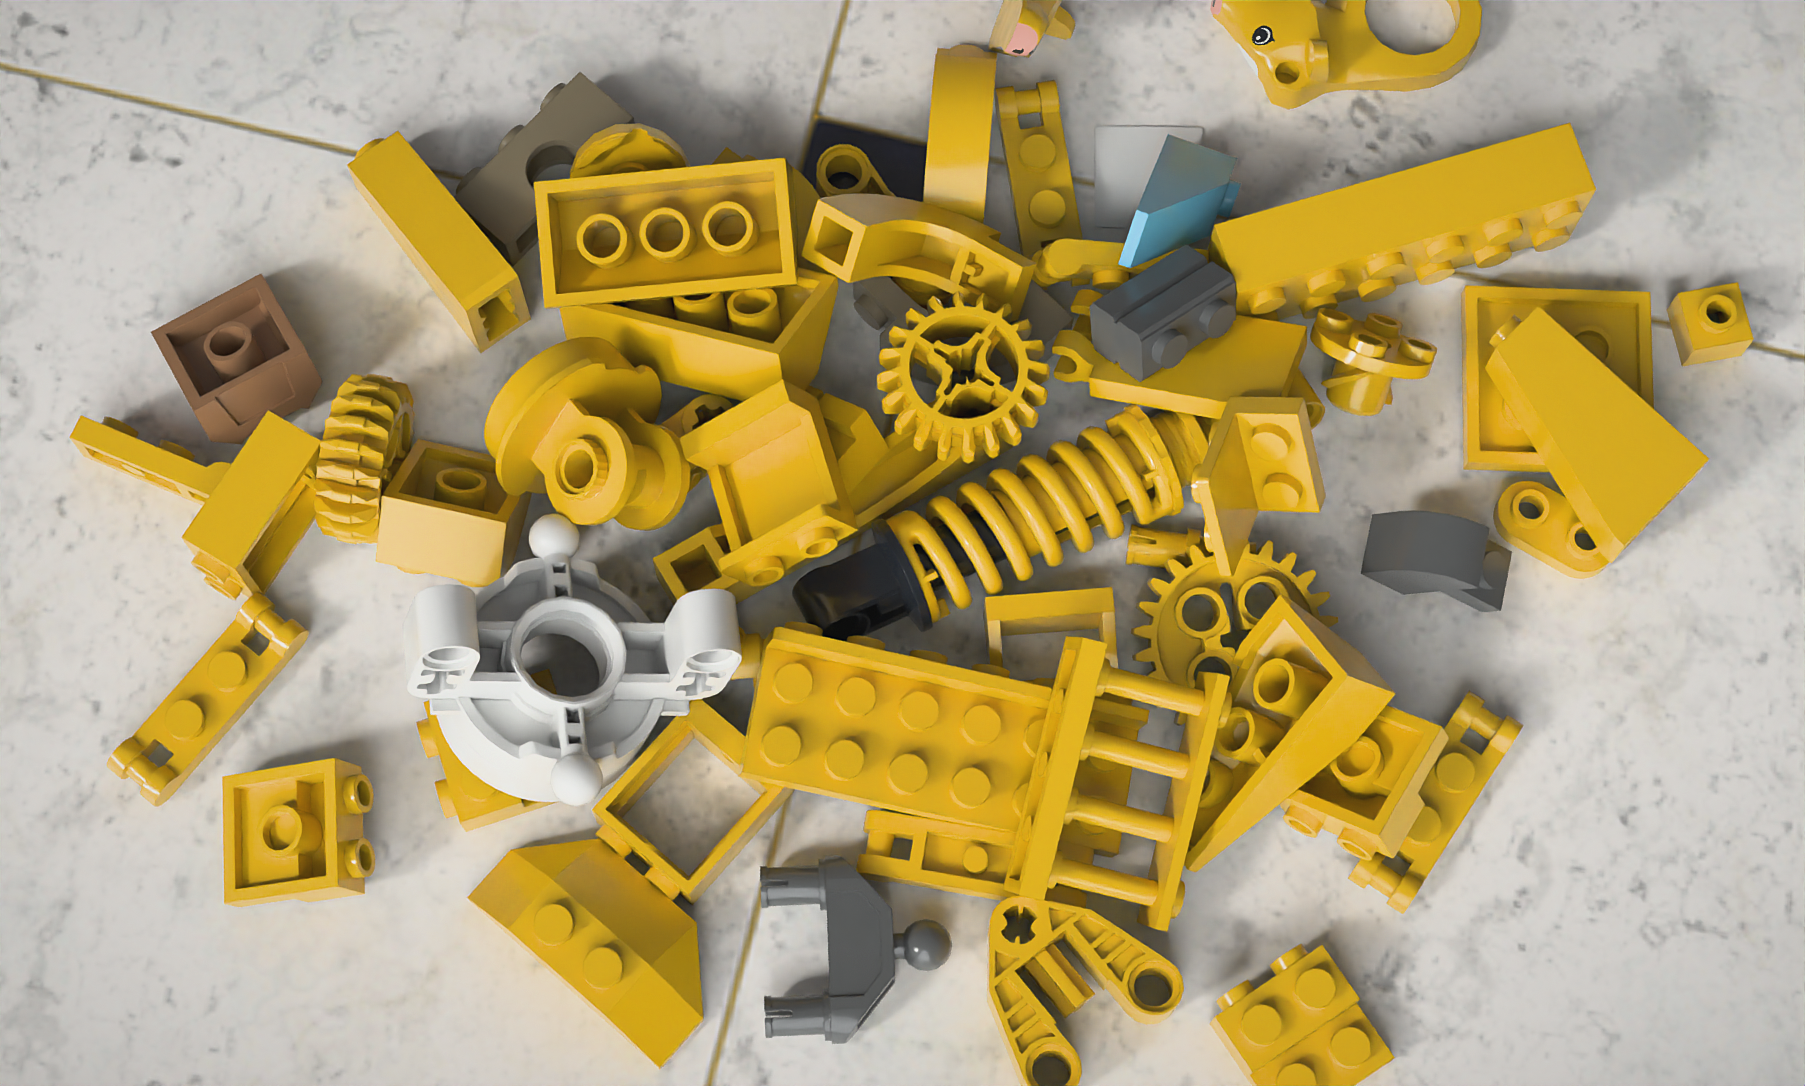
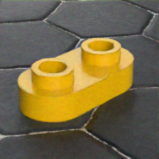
[1493,481,1609,579]

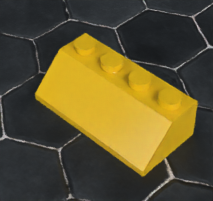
[534,158,798,309]
[559,267,839,401]

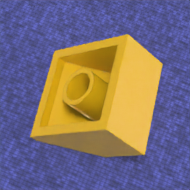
[376,439,532,587]

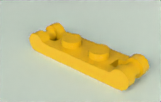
[994,80,1090,291]
[107,592,309,807]
[1348,690,1524,914]
[856,810,1095,908]

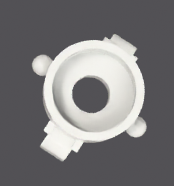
[403,513,742,806]

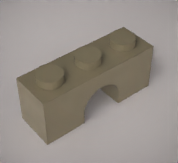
[454,72,635,267]

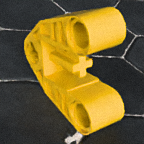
[987,896,1184,1086]

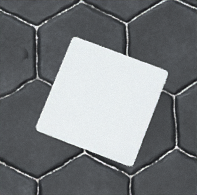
[1094,126,1203,228]

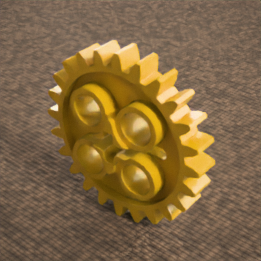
[1131,540,1339,726]

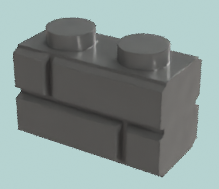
[1090,244,1236,382]

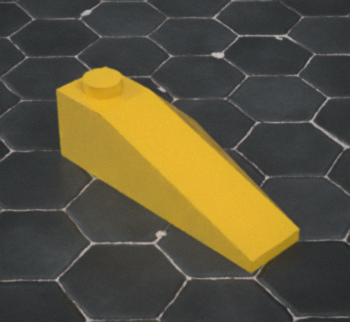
[1162,595,1396,872]

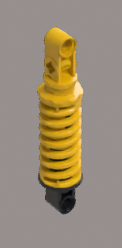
[792,368,1325,642]

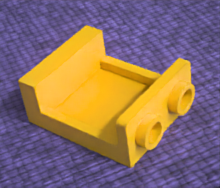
[679,379,859,587]

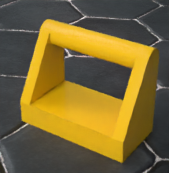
[983,587,1118,684]

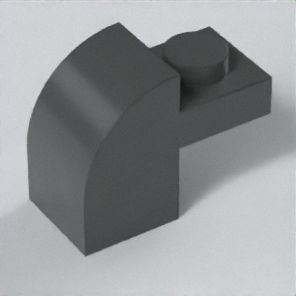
[1360,510,1512,612]

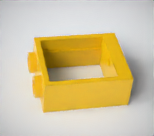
[181,410,321,601]
[592,699,795,906]

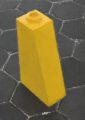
[347,131,531,354]
[1485,306,1709,563]

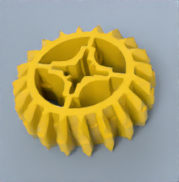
[877,290,1050,464]
[313,373,415,544]

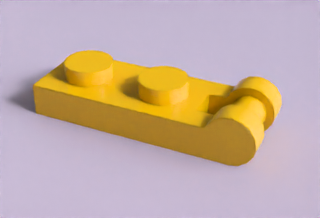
[1028,238,1209,290]
[69,416,231,505]

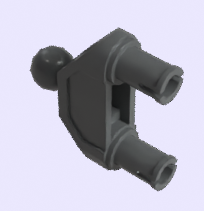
[760,855,952,1044]

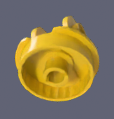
[484,337,690,531]

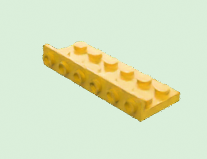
[738,621,1150,858]

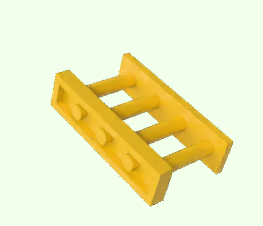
[1003,636,1232,932]

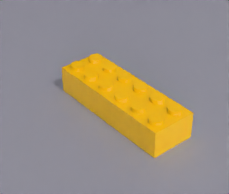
[1208,123,1596,322]

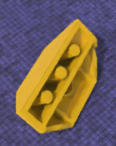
[467,838,704,1069]

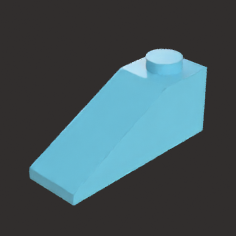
[1118,134,1241,268]

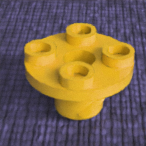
[1310,308,1437,416]

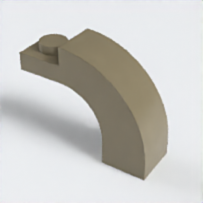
[853,276,1074,389]

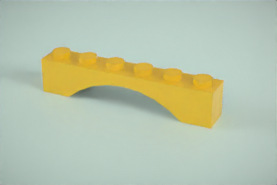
[652,378,1013,606]

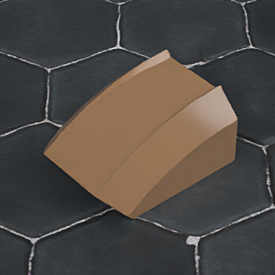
[151,273,323,445]

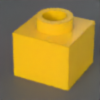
[1667,282,1754,367]

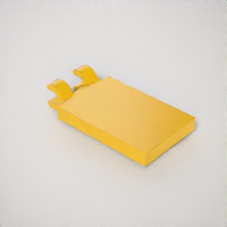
[1052,289,1307,419]

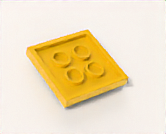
[1461,285,1654,473]

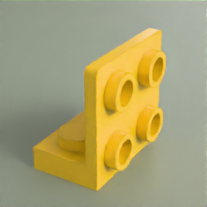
[1191,396,1326,576]

